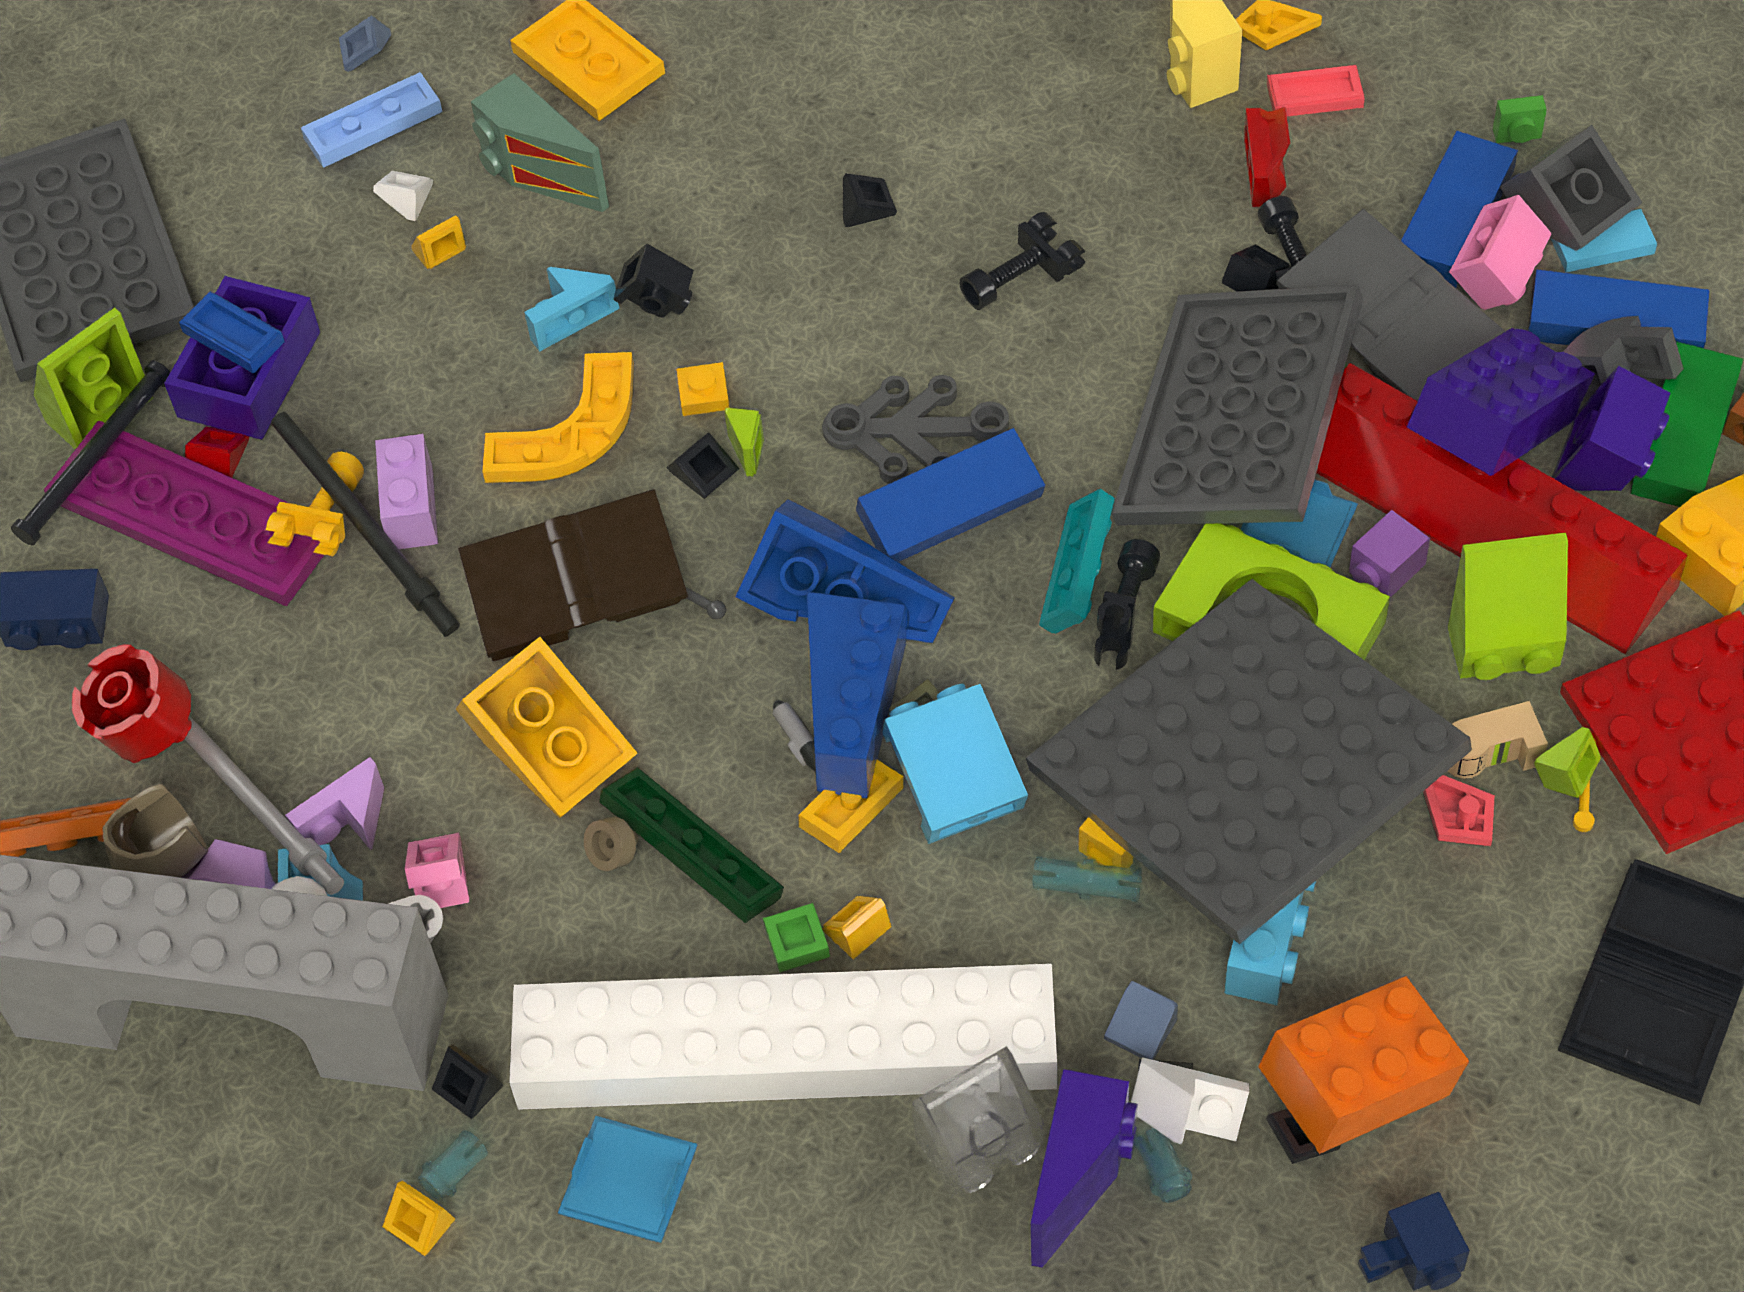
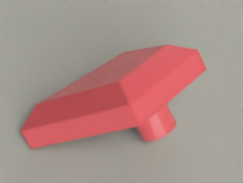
[1423,775,1495,846]

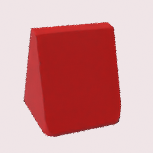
[185,426,249,478]

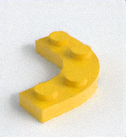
[482,352,634,483]

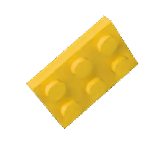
[510,0,665,121]

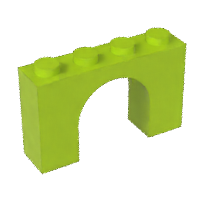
[1153,523,1390,660]

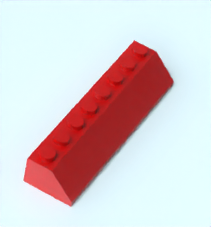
[1316,363,1688,655]

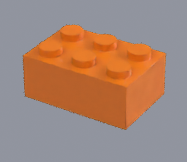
[1258,976,1469,1154]

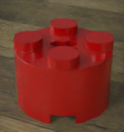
[72,644,192,763]

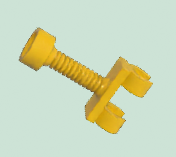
[266,452,364,556]

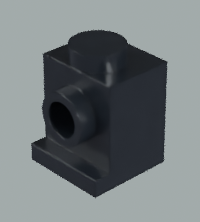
[613,244,694,318]

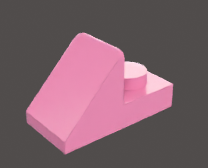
[405,833,469,908]

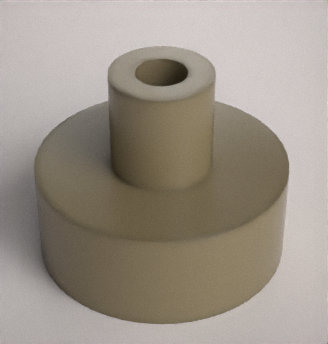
[584,816,638,871]

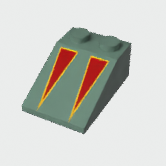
[471,73,609,212]

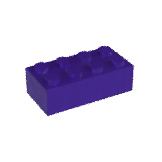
[1407,328,1595,476]

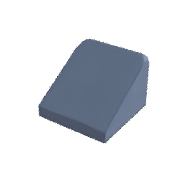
[1104,981,1178,1060]

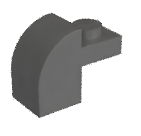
[1563,316,1684,398]

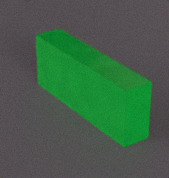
[1630,342,1744,507]

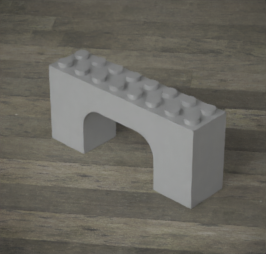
[0,855,449,1091]

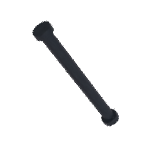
[11,360,170,546]

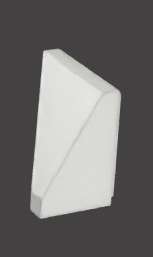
[373,171,433,221]

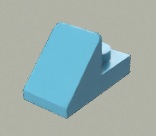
[524,267,619,351]

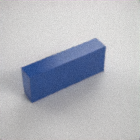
[1401,131,1518,288]
[1528,269,1709,348]
[856,428,1046,562]

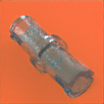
[1033,856,1142,902]

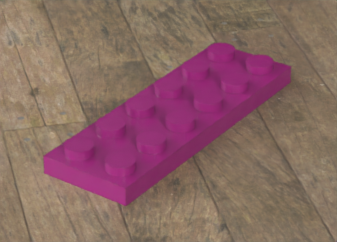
[44,420,324,607]

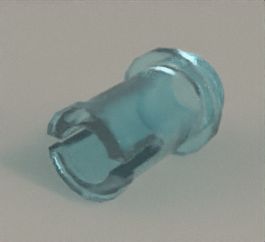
[1134,1129,1192,1203]
[418,1130,488,1200]

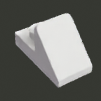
[1131,1057,1249,1144]

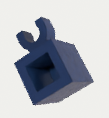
[1358,1192,1470,1291]

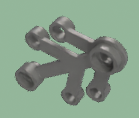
[822,375,1009,484]

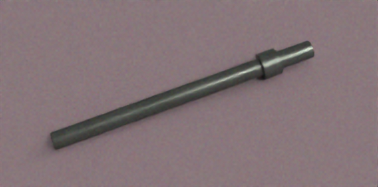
[271,412,460,637]

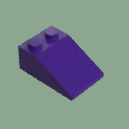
[1030,1069,1138,1268]

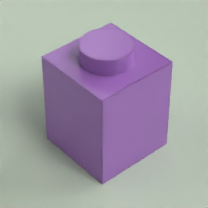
[1349,510,1430,597]

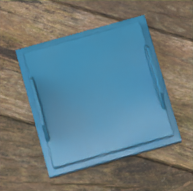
[1240,479,1358,568]
[558,1116,698,1243]

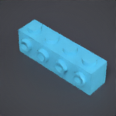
[1225,881,1316,1005]

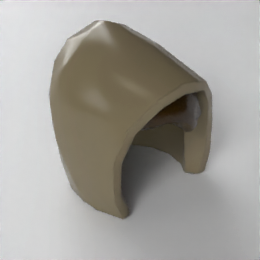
[103,784,208,878]

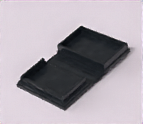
[1558,859,1744,1105]

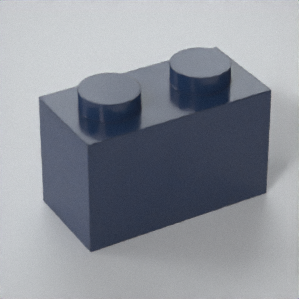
[0,569,109,650]

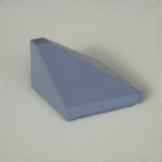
[339,15,391,72]

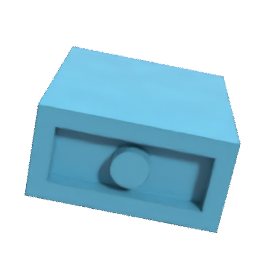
[882,684,1028,844]

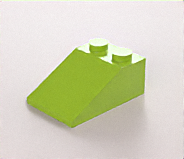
[34,307,153,449]
[1448,533,1568,680]

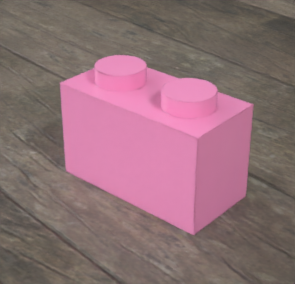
[1449,195,1552,310]

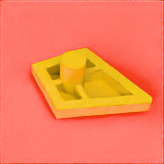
[1235,0,1322,50]

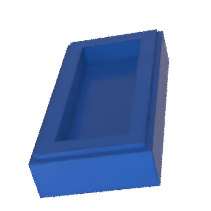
[179,291,285,374]

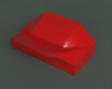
[1244,107,1290,207]

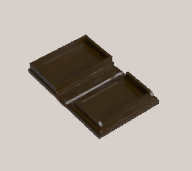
[458,489,688,661]

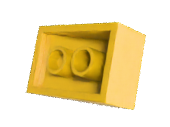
[1656,474,1744,616]
[456,637,638,818]

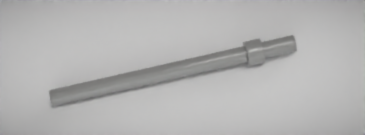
[184,715,344,895]

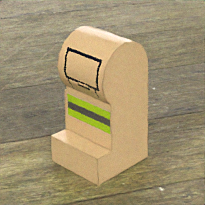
[1447,701,1548,779]

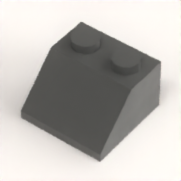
[1500,125,1643,251]

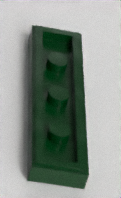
[599,767,784,923]

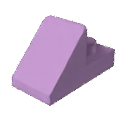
[285,757,384,850]

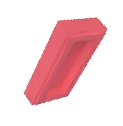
[1267,65,1365,116]

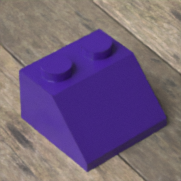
[1552,365,1671,491]

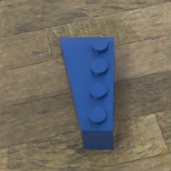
[807,592,906,799]

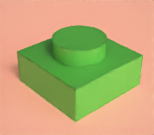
[1493,95,1547,143]
[763,903,830,973]

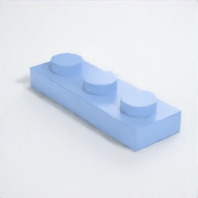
[301,72,443,168]

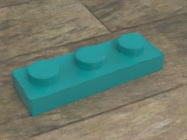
[1039,488,1115,634]

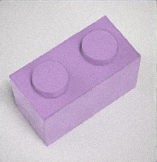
[375,434,438,549]

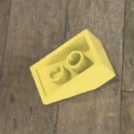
[1167,0,1242,108]

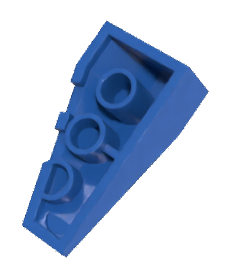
[735,499,955,643]

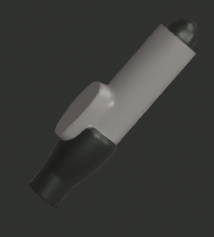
[772,700,816,773]

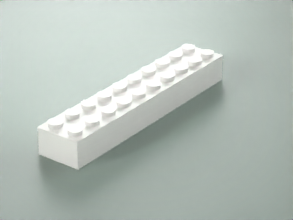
[509,964,1057,1110]

